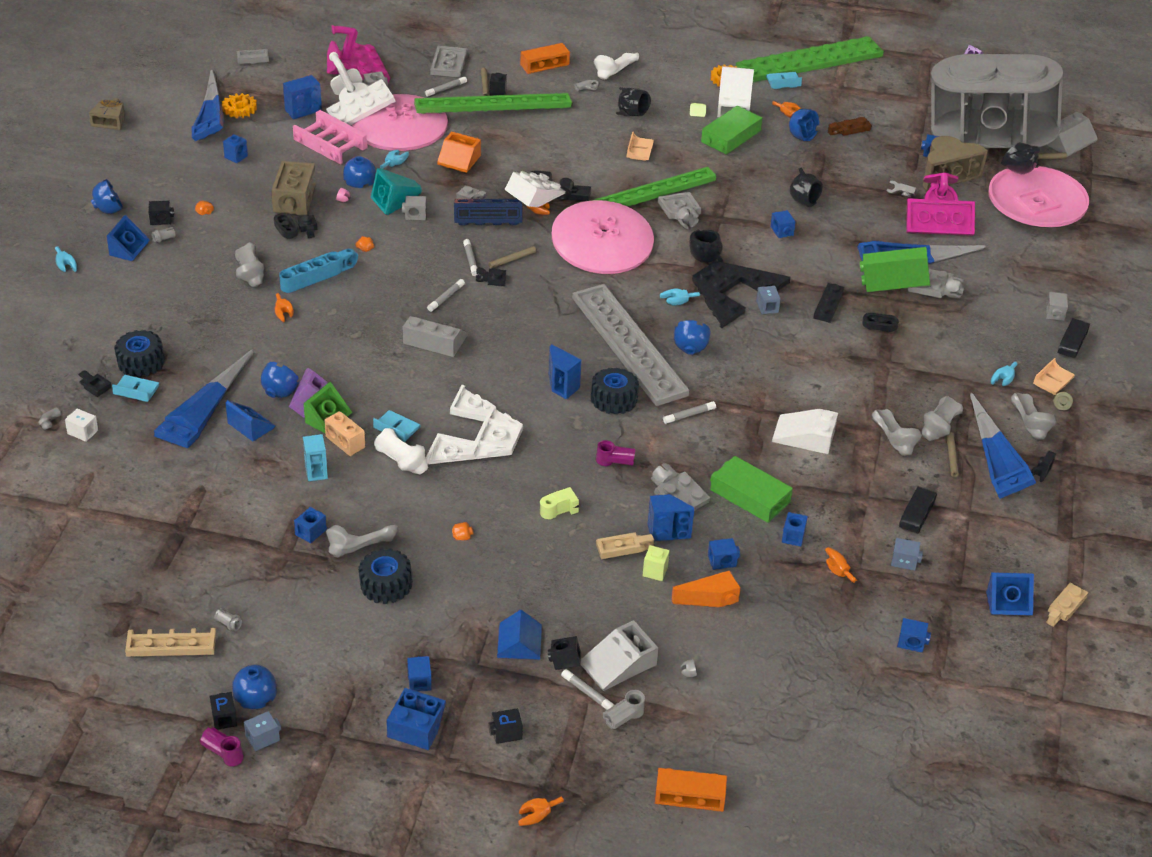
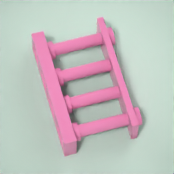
[293,110,368,164]

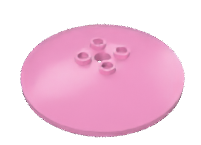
[352,94,448,151]
[988,166,1089,227]
[551,200,654,274]

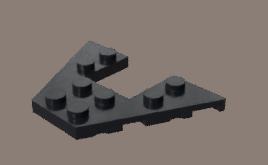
[692,261,791,328]

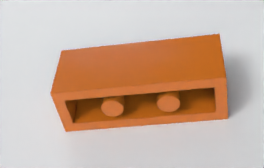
[520,43,570,74]
[655,768,727,812]

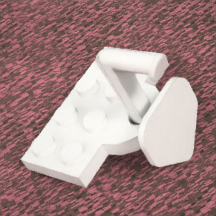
[326,52,396,126]

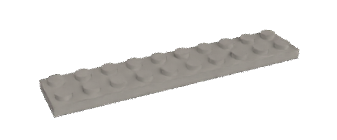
[572,284,690,406]

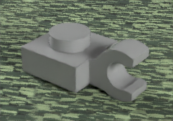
[887,181,918,198]
[456,185,486,199]

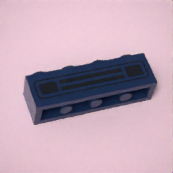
[454,199,523,225]

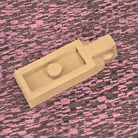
[596,532,654,559]
[1046,583,1088,627]

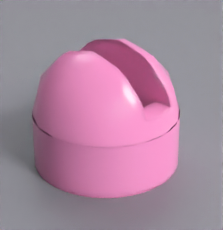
[336,188,350,202]

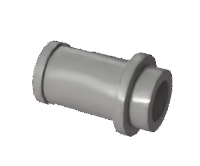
[152,227,175,243]
[214,608,242,631]

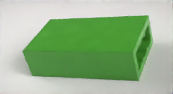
[701,106,762,155]
[860,247,930,292]
[710,456,793,523]

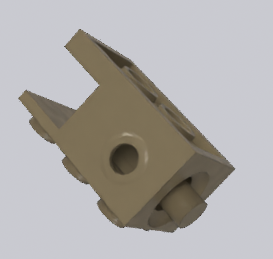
[271,161,316,215]

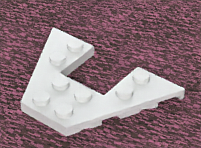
[426,385,523,464]

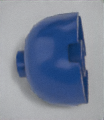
[789,109,820,141]
[343,156,376,188]
[91,179,123,214]
[674,320,711,354]
[261,362,299,398]
[232,665,277,709]

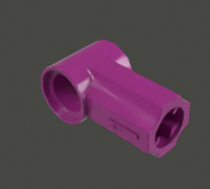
[596,440,635,466]
[200,727,244,766]

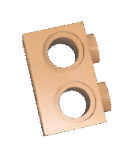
[325,411,365,456]

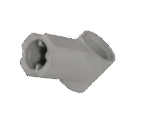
[603,690,645,729]

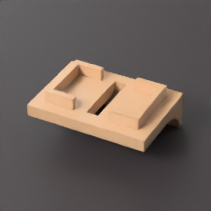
[627,132,654,161]
[1033,358,1075,395]

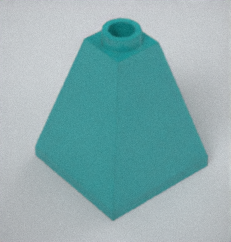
[370,168,422,215]

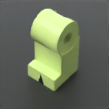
[540,487,579,519]

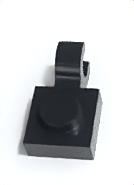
[297,215,318,238]
[476,267,506,286]
[78,370,112,397]
[1031,451,1056,482]

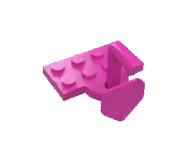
[327,25,390,83]
[906,173,975,236]

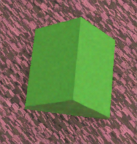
[304,382,353,434]

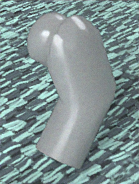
[575,80,599,91]
[38,407,61,430]

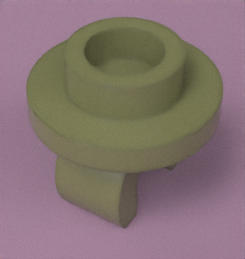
[1054,392,1073,410]

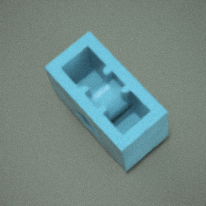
[303,434,328,481]

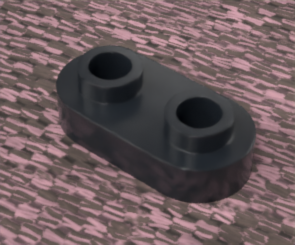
[274,213,298,239]
[862,313,899,332]

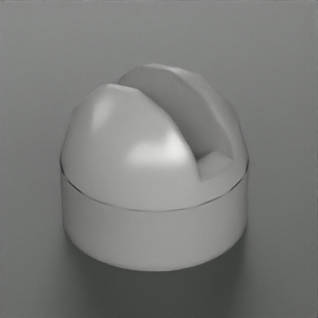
[680,659,697,677]

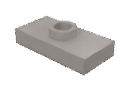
[237,49,269,64]

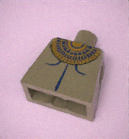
[89,98,125,130]

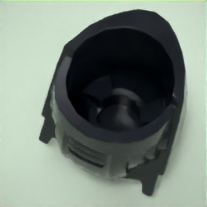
[616,87,651,116]
[1001,142,1040,175]
[790,167,823,207]
[689,229,723,263]

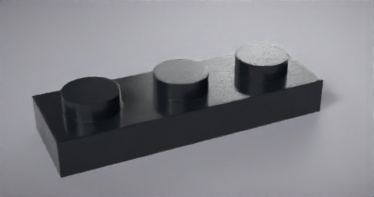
[813,283,845,323]

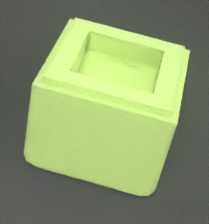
[690,103,706,117]

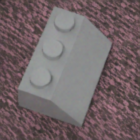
[1047,112,1098,157]
[403,316,468,357]

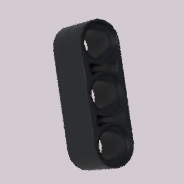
[1057,318,1090,359]
[899,486,937,534]

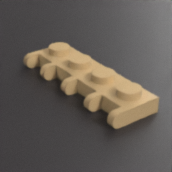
[125,628,216,657]

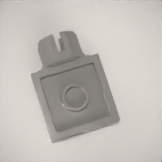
[658,192,701,229]
[908,268,964,298]
[651,463,710,511]

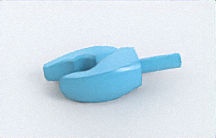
[380,150,409,169]
[55,246,77,272]
[660,289,700,305]
[991,362,1018,386]

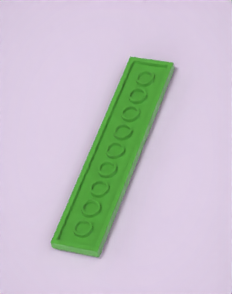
[736,36,884,82]

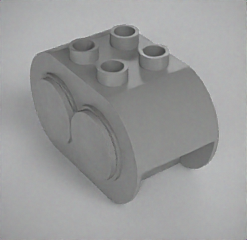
[931,54,1063,148]

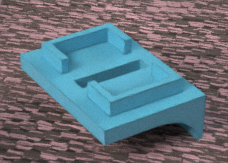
[766,72,802,89]
[112,375,159,402]
[373,410,420,442]

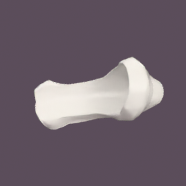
[594,52,639,80]
[374,428,428,475]

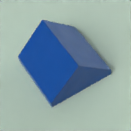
[107,215,150,261]
[225,400,276,442]
[986,572,1034,615]
[497,610,542,660]

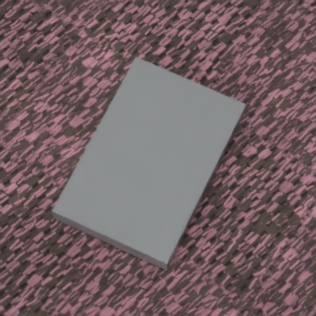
[430,46,468,78]

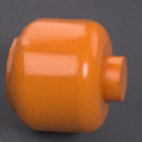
[195,200,214,215]
[355,236,374,252]
[452,522,474,540]

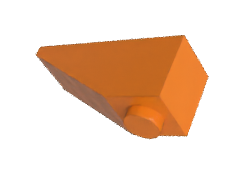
[671,571,740,607]

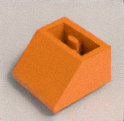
[437,131,481,173]

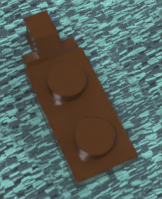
[828,117,872,136]

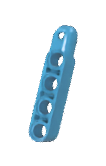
[279,248,358,293]

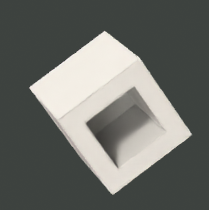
[65,408,98,441]

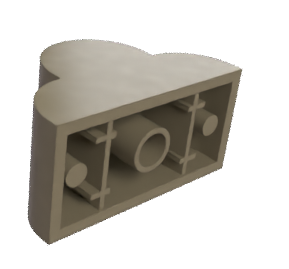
[923,136,988,191]

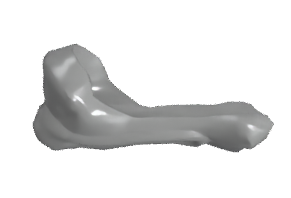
[235,242,264,287]
[1011,392,1056,440]
[922,396,963,441]
[872,409,922,456]
[326,525,398,558]

